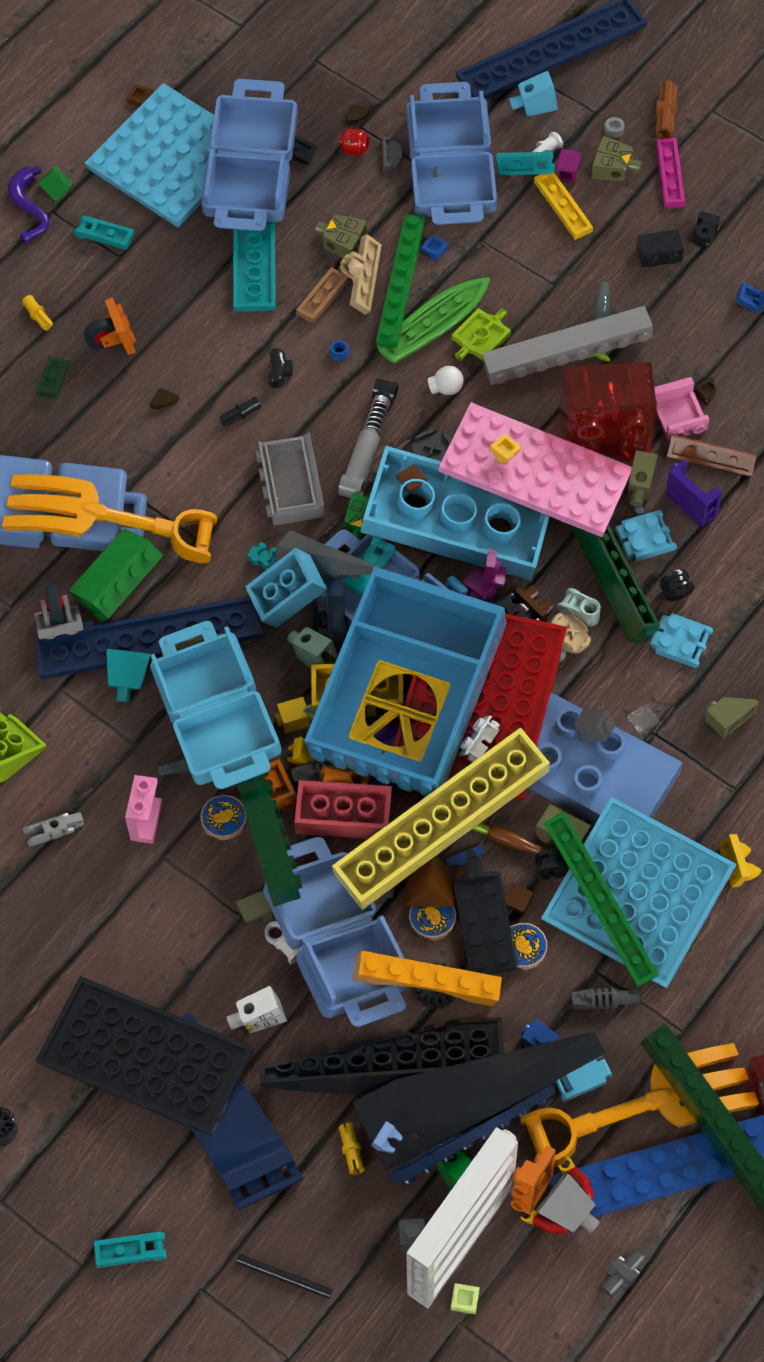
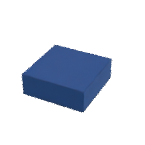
[420,234,449,262]

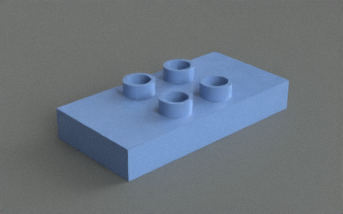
[528,693,683,824]

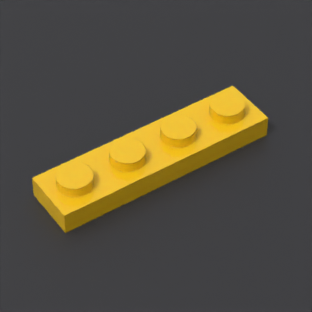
[534,173,593,240]

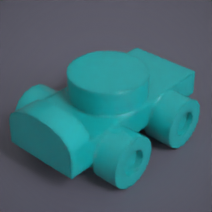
[248,542,276,570]

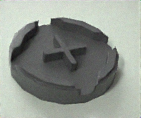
[411,430,452,461]

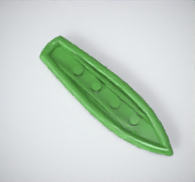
[377,277,490,363]

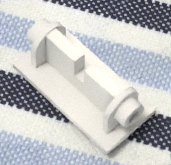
[459,715,500,763]

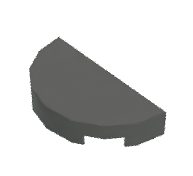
[382,136,403,173]

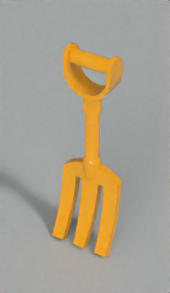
[2,474,217,563]
[520,1043,759,1167]

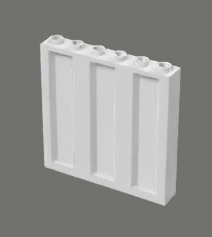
[407,1127,518,1309]

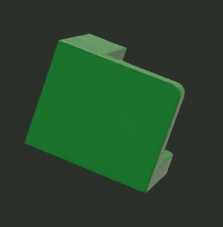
[39,165,73,201]

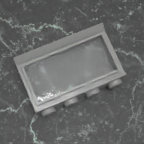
[255,432,325,526]

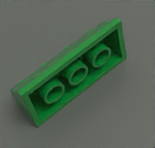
[67,528,163,622]

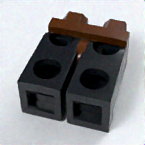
[495,585,553,622]

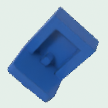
[735,282,764,314]
[520,1019,560,1047]

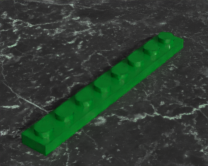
[376,214,426,348]
[543,811,659,987]

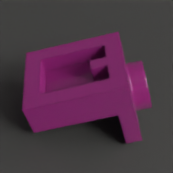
[482,549,506,587]

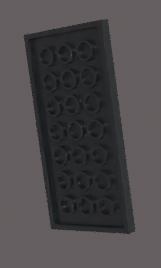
[36,976,254,1137]

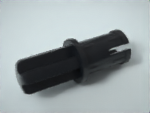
[219,396,261,427]

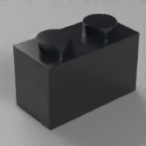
[636,229,684,268]

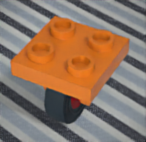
[84,297,137,355]

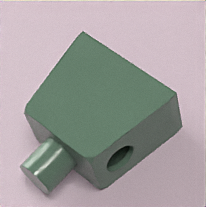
[287,627,338,668]

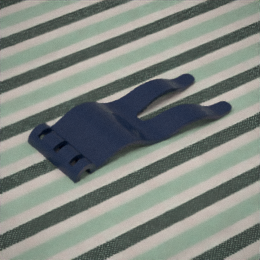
[182,1014,303,1211]

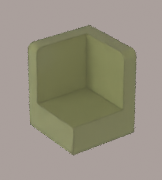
[236,891,273,923]

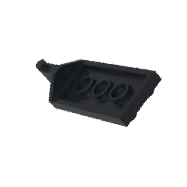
[453,849,518,975]

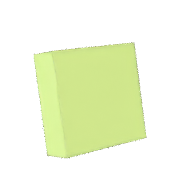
[451,1283,480,1314]

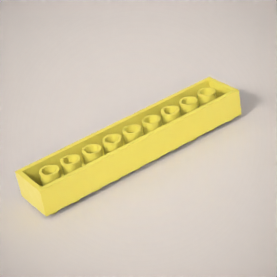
[332,728,550,910]

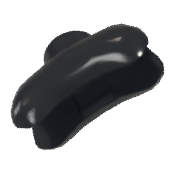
[268,348,293,388]

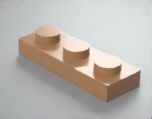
[296,267,349,324]

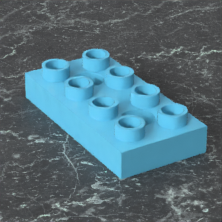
[360,446,550,580]

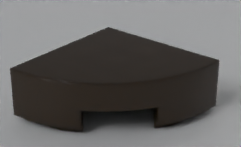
[347,105,370,125]
[694,377,715,406]
[150,388,179,410]

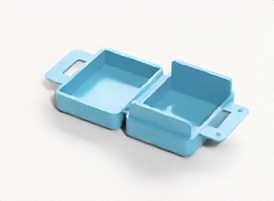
[150,621,281,789]

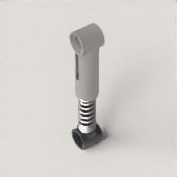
[338,378,399,498]

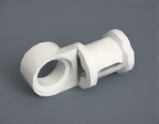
[533,132,563,165]
[265,921,300,964]

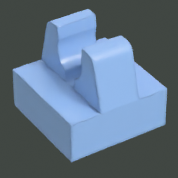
[371,1121,402,1154]

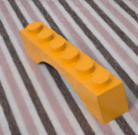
[352,951,502,1006]

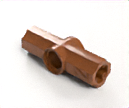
[655,81,677,139]

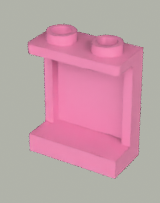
[649,377,709,441]
[125,775,163,844]

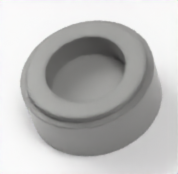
[604,117,625,138]

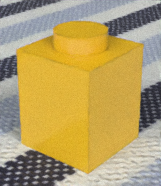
[274,697,311,734]

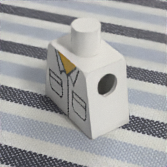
[227,986,287,1033]

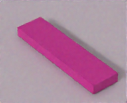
[656,138,685,208]

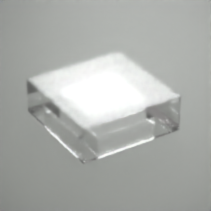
[627,704,659,736]

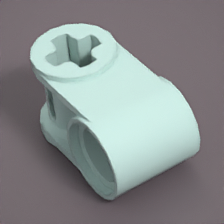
[556,588,600,627]

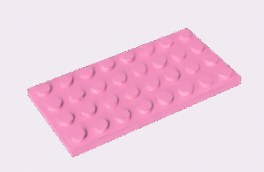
[438,403,632,537]

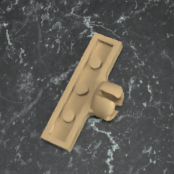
[340,234,382,315]

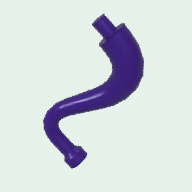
[8,166,50,244]

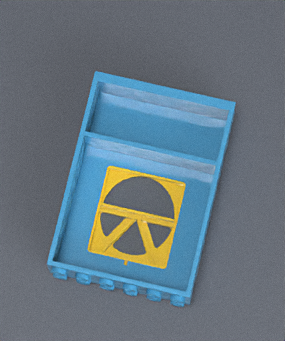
[304,566,507,797]

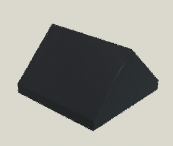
[311,595,346,643]

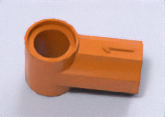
[319,765,369,784]

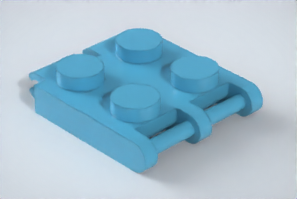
[615,510,677,561]
[650,613,713,668]
[553,1056,612,1102]

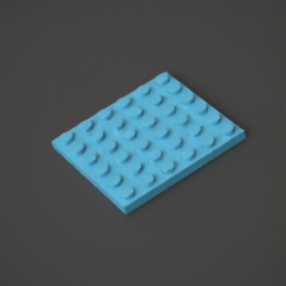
[85,83,214,228]
[541,797,736,989]

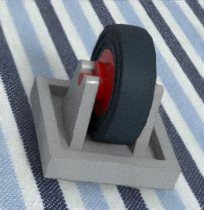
[34,583,84,639]

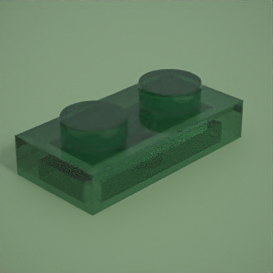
[36,356,70,399]

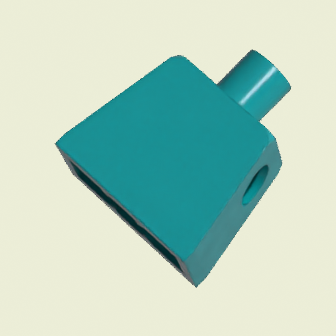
[107,649,150,702]

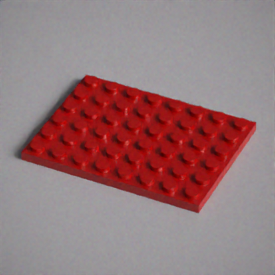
[393,614,567,801]

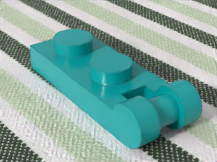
[496,150,555,175]
[73,215,135,250]
[343,536,396,596]
[94,1232,167,1268]

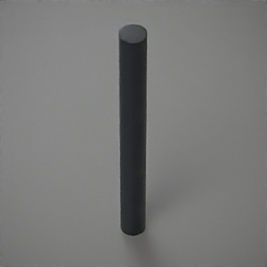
[236,1254,333,1299]

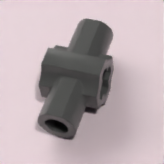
[600,1249,646,1298]

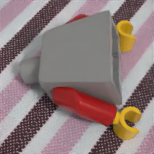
[521,1157,599,1234]

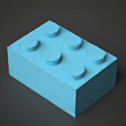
[245,548,327,628]

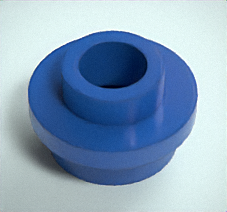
[329,340,350,361]

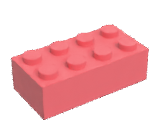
[294,780,392,839]

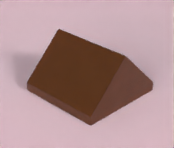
[406,856,455,908]

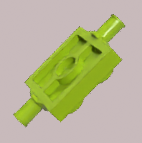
[452,308,511,361]

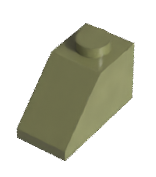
[705,697,759,739]

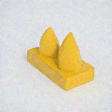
[718,834,762,887]

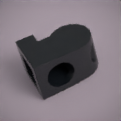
[695,211,720,248]

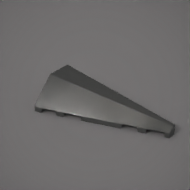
[274,530,377,578]

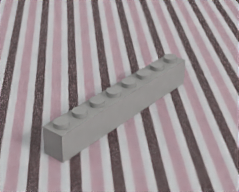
[482,306,653,385]

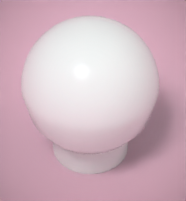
[428,366,463,395]

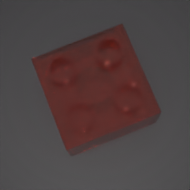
[559,362,657,461]

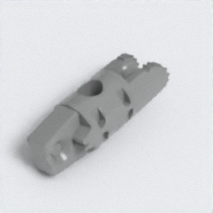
[23,812,84,847]

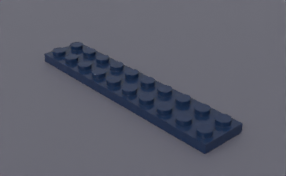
[456,0,647,99]
[34,596,263,680]

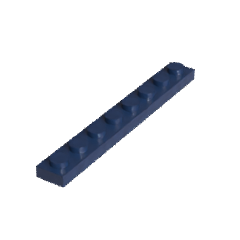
[388,1084,555,1185]

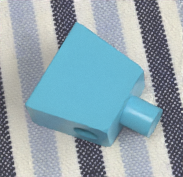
[509,71,558,116]

